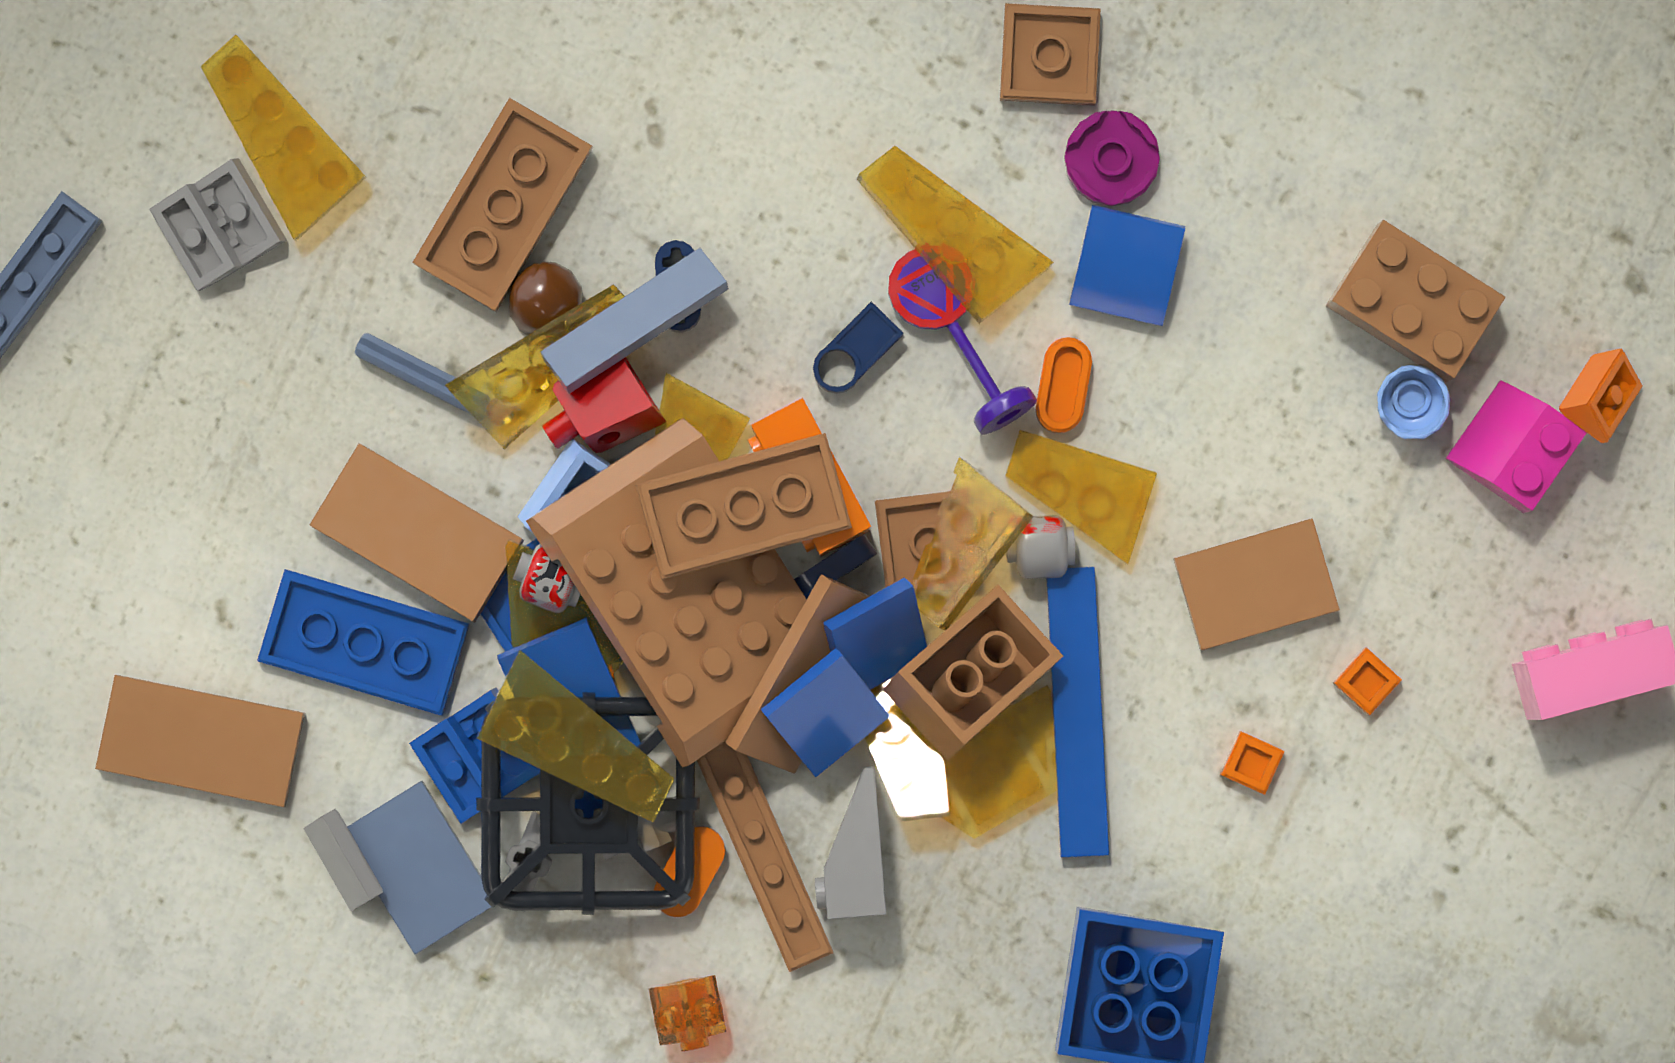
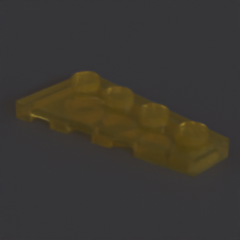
[201,35,367,241]
[857,146,1054,324]
[445,284,625,450]
[476,649,675,823]

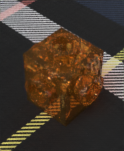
[648,975,727,1051]

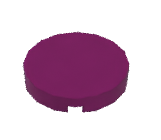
[1064,110,1160,206]

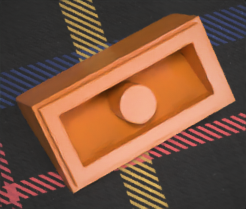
[1559,348,1643,443]

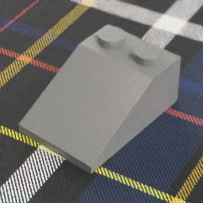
[815,766,886,919]

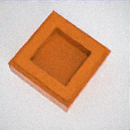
[1333,647,1402,715]
[1220,731,1285,795]

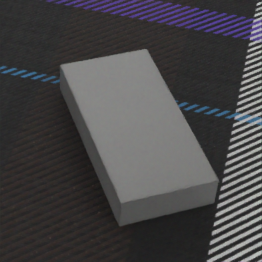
[303,809,383,911]

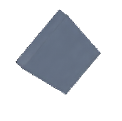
[347,780,491,954]

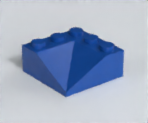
[1055,907,1224,1063]

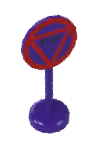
[888,246,1038,435]

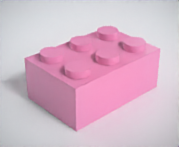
[1512,619,1675,720]

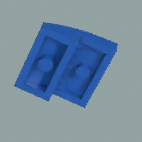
[1069,205,1185,326]
[409,687,540,824]

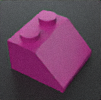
[1445,380,1587,513]

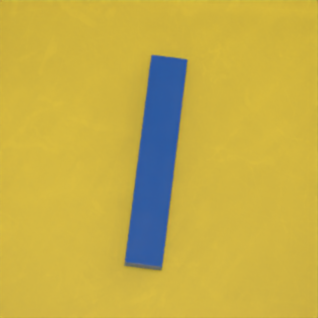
[1046,567,1109,858]

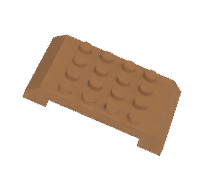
[526,418,807,767]

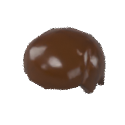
[509,261,582,339]

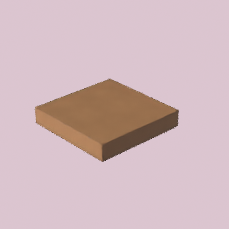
[1000,3,1101,106]
[875,489,982,593]

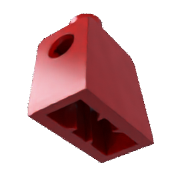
[542,357,666,453]

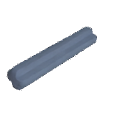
[354,333,489,417]

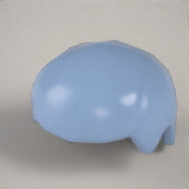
[1377,365,1451,439]

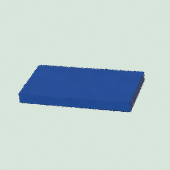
[257,569,470,716]
[497,618,662,818]

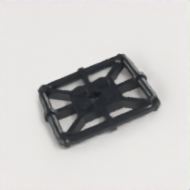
[476,692,700,915]

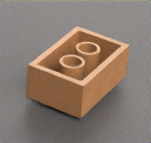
[1326,220,1506,383]
[882,585,1063,761]

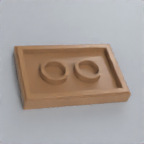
[1173,518,1340,651]

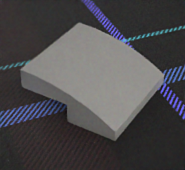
[149,158,287,291]

